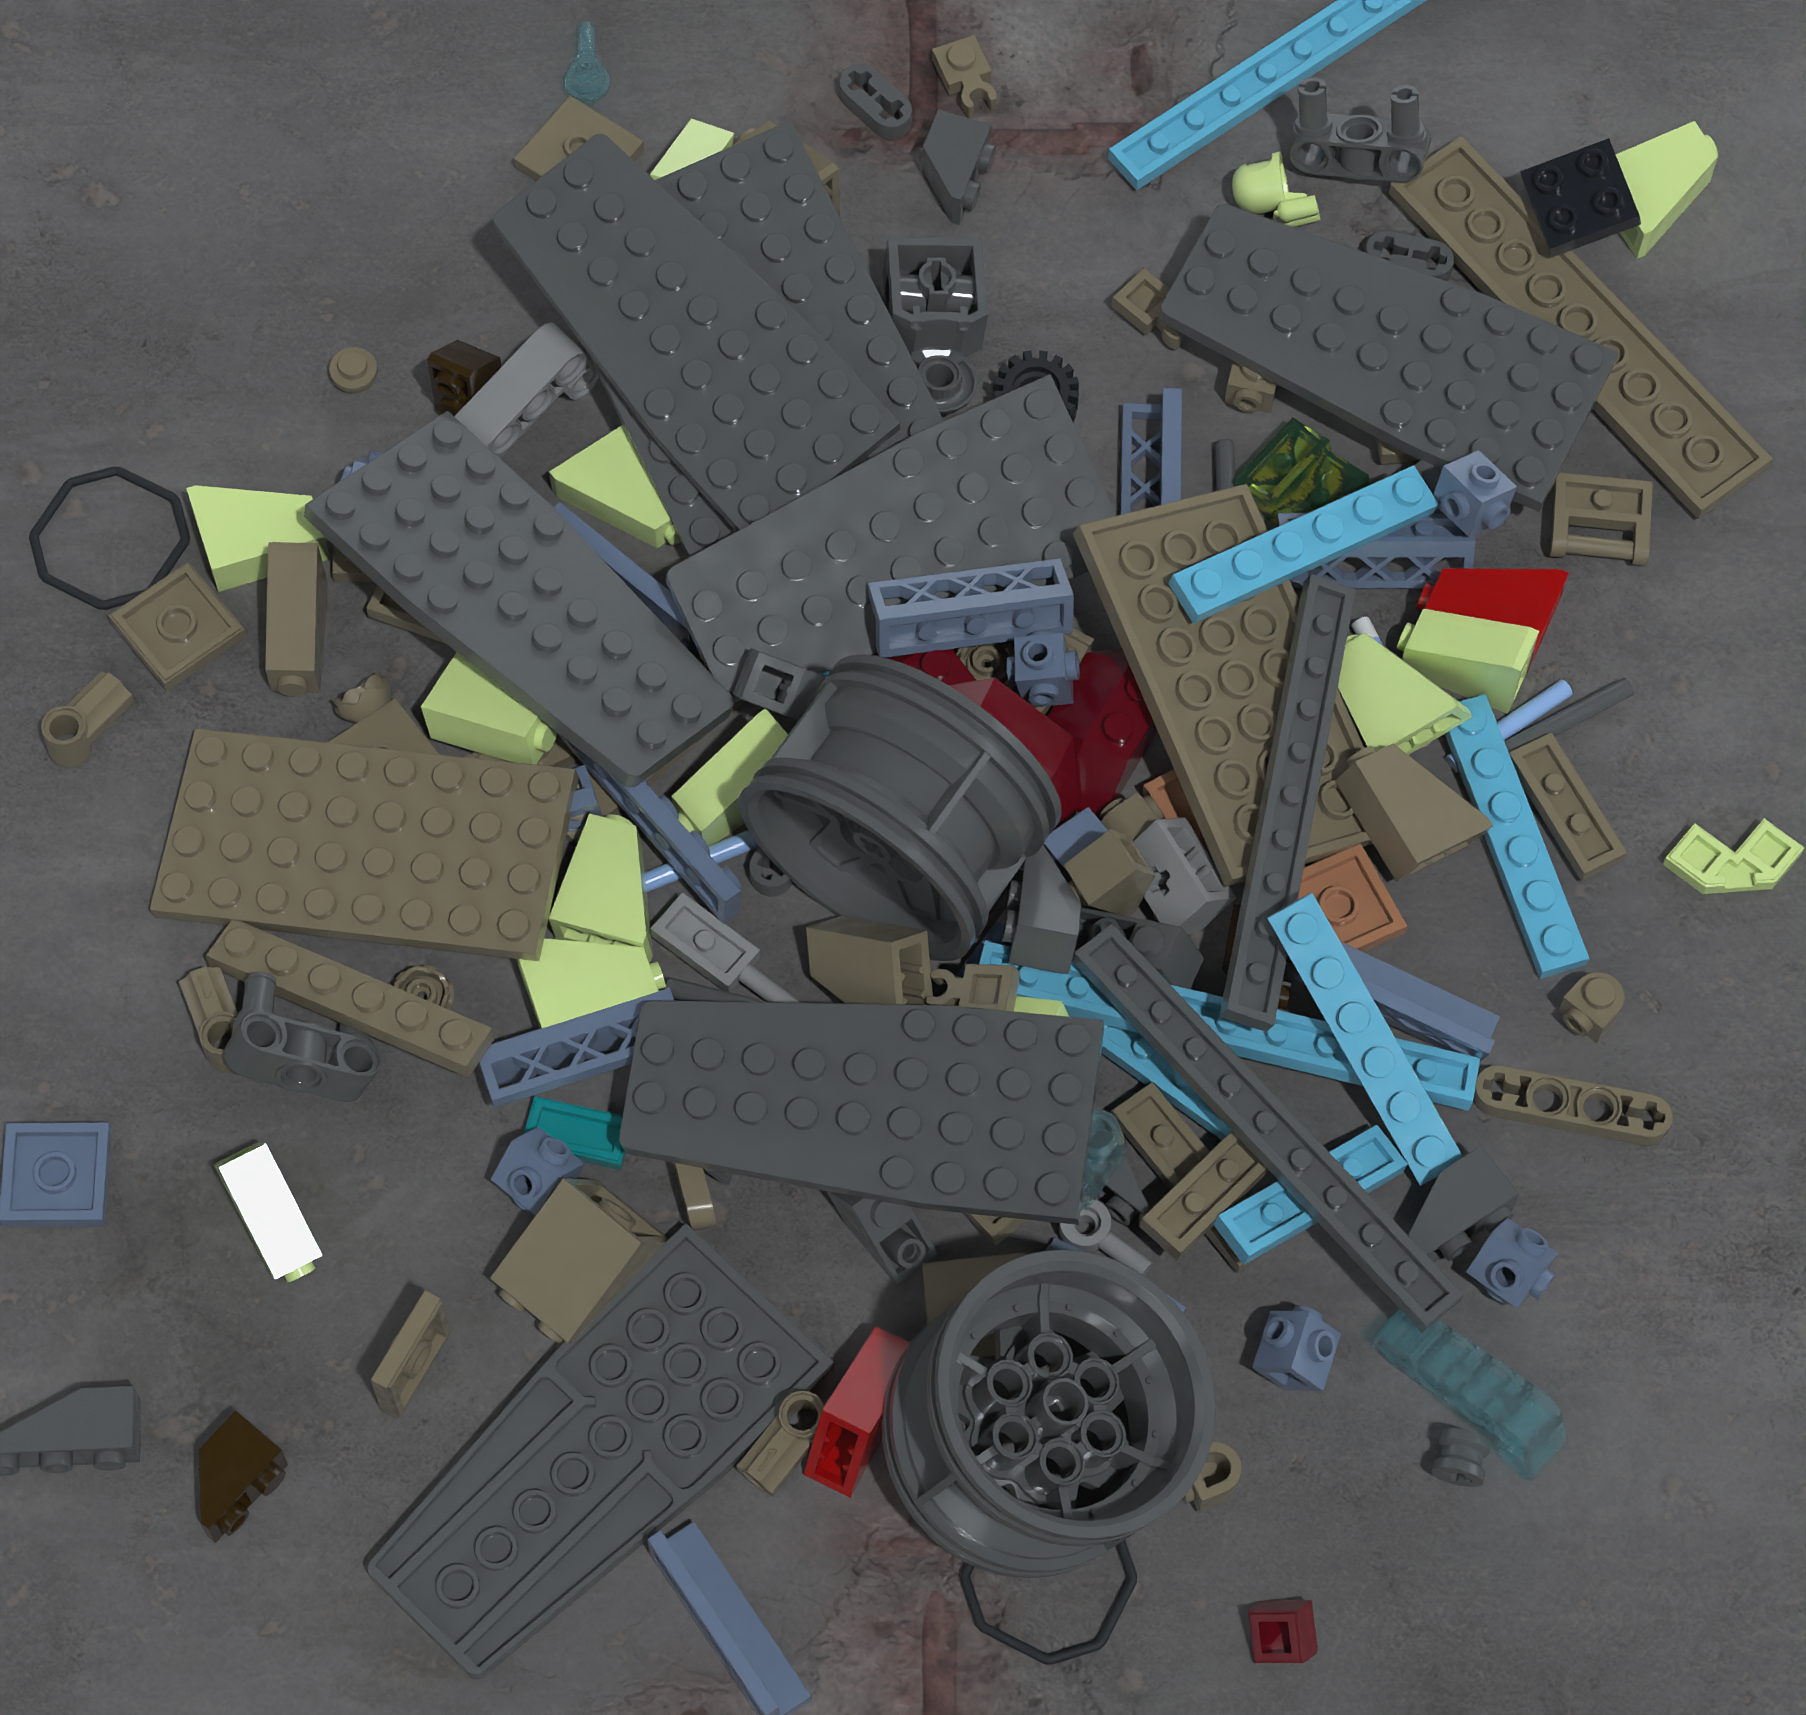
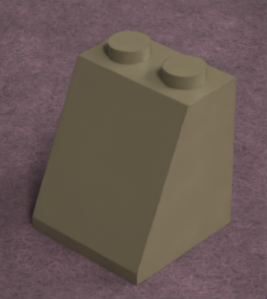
[490,1178,669,1344]

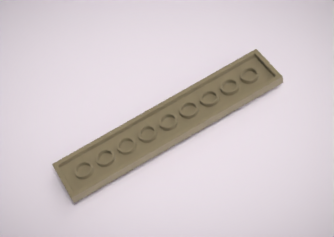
[1389,136,1773,519]

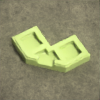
[1663,818,1804,894]

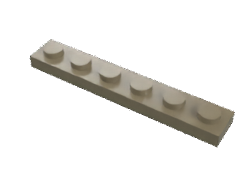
[206,920,494,1078]

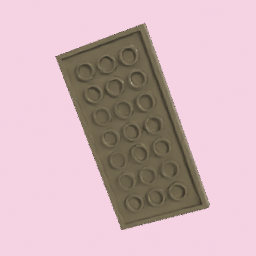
[1073,484,1373,887]
[149,729,579,961]

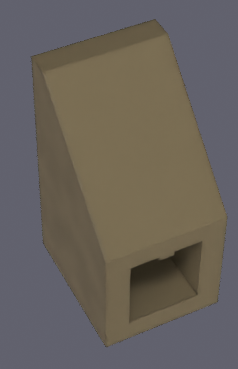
[1064,829,1155,916]

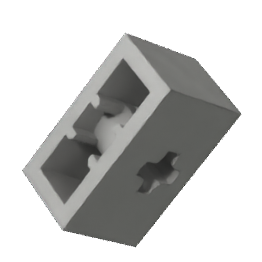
[1133,817,1236,934]

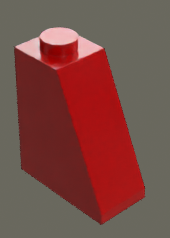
[1416,568,1569,673]
[803,1326,910,1498]

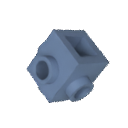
[1433,450,1517,537]
[1007,631,1080,707]
[490,1127,585,1216]
[1466,1217,1559,1309]
[1252,1306,1341,1391]

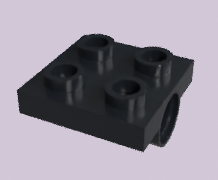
[1520,138,1641,257]

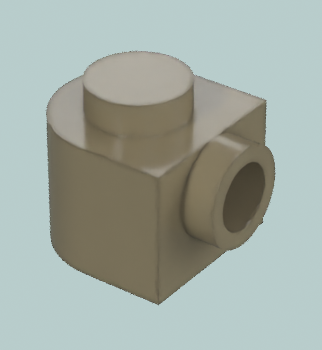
[1224,361,1277,414]
[1100,792,1164,841]
[1558,972,1625,1043]
[1182,1442,1242,1513]

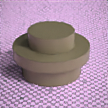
[329,347,378,394]

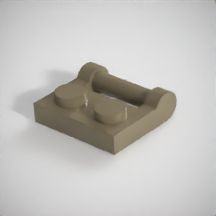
[1549,472,1653,566]

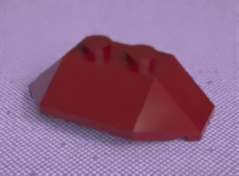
[1048,648,1158,821]
[949,678,1079,831]

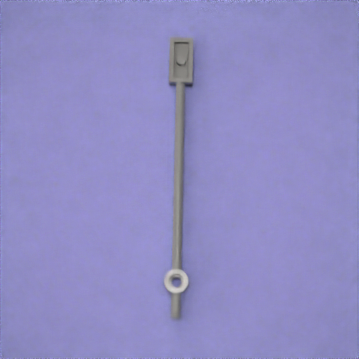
[650,892,1153,1276]

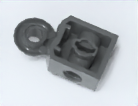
[883,237,988,417]

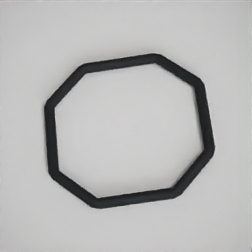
[29,466,190,610]
[960,1503,1137,1665]

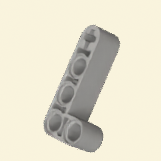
[454,322,600,458]

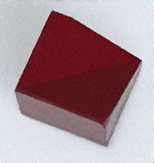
[1248,1600,1318,1663]

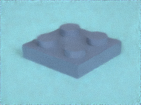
[0,1122,112,1227]

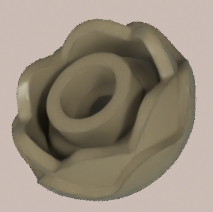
[957,642,1015,684]
[333,671,391,723]
[394,965,454,1010]

